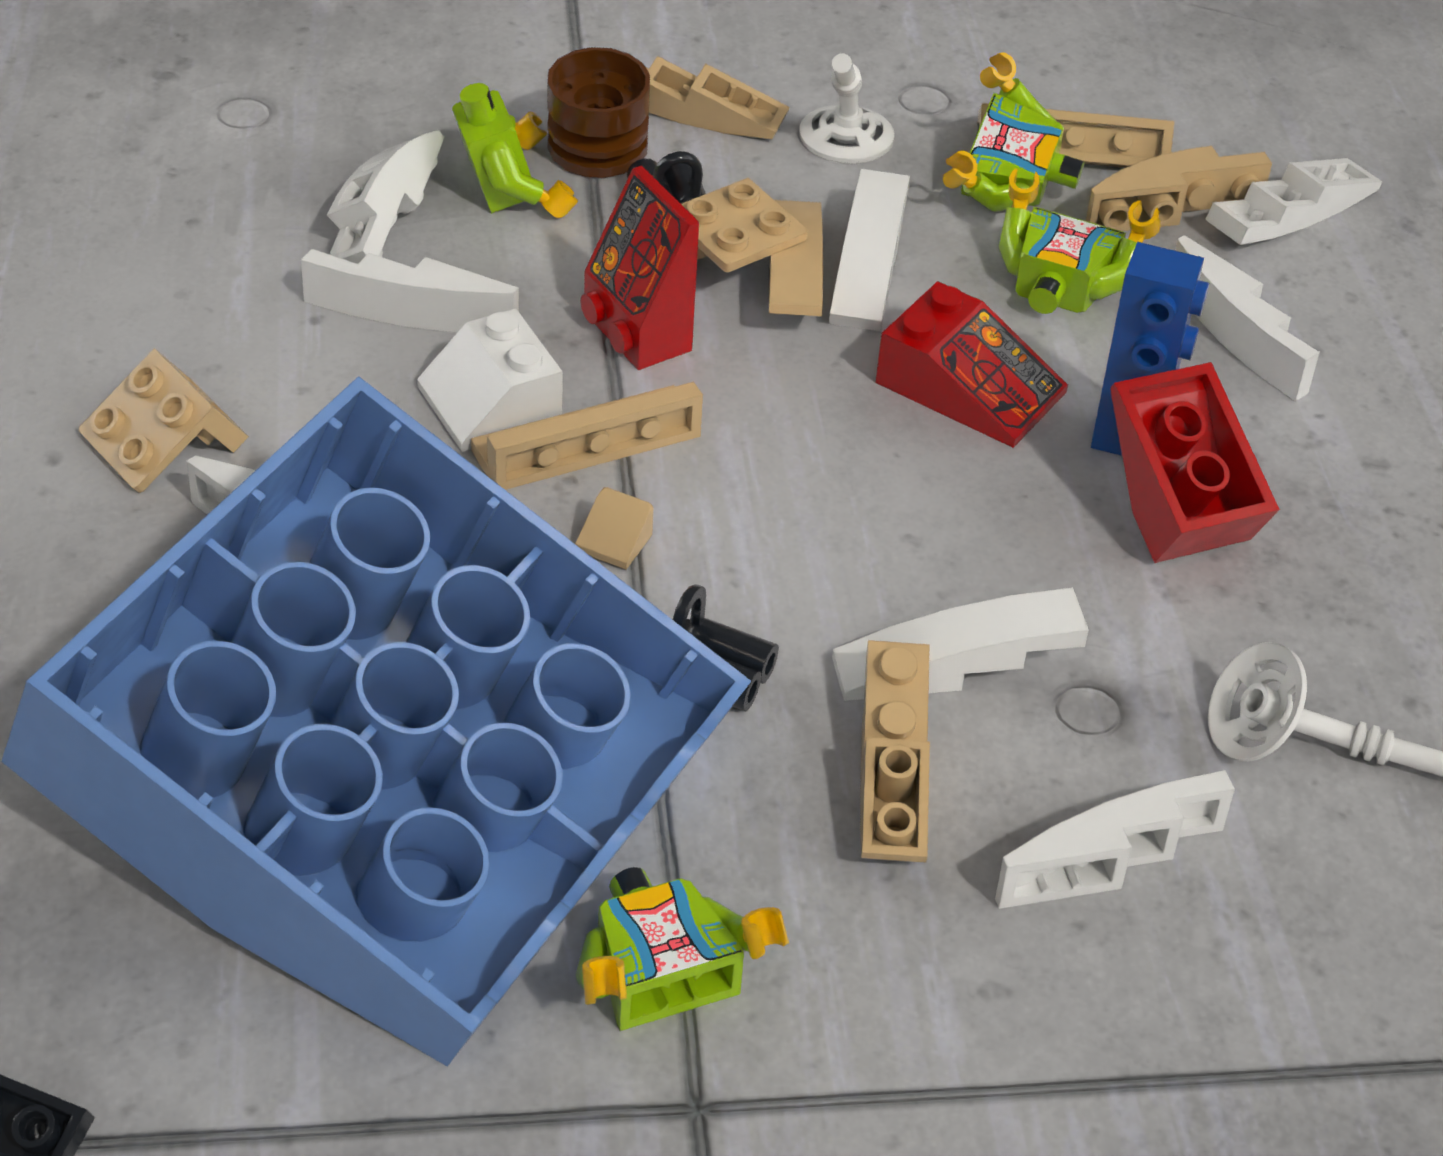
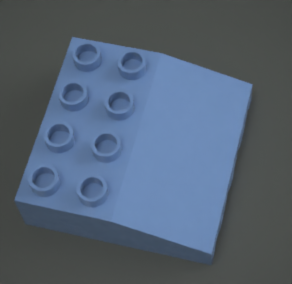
[1,376,751,1067]

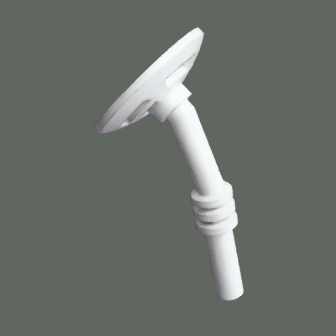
[799,53,894,164]
[1208,642,1443,777]

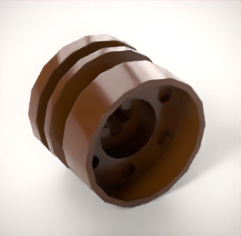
[547,47,650,178]

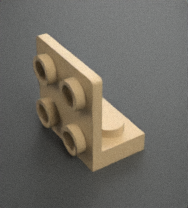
[681,178,808,272]
[79,348,249,493]

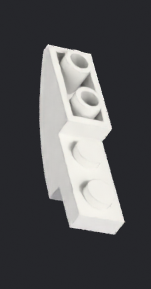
[327,130,444,264]

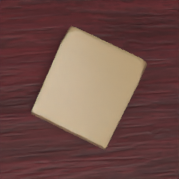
[575,487,654,570]

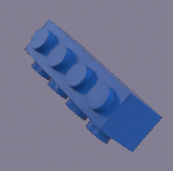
[1090,242,1210,456]

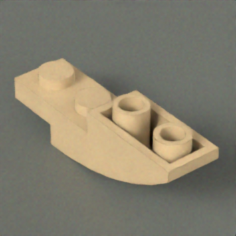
[1086,146,1272,231]
[860,640,930,863]

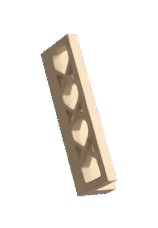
[977,103,1175,168]
[471,382,703,490]

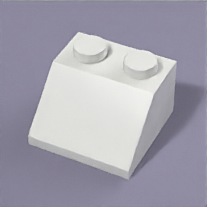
[417,308,563,452]

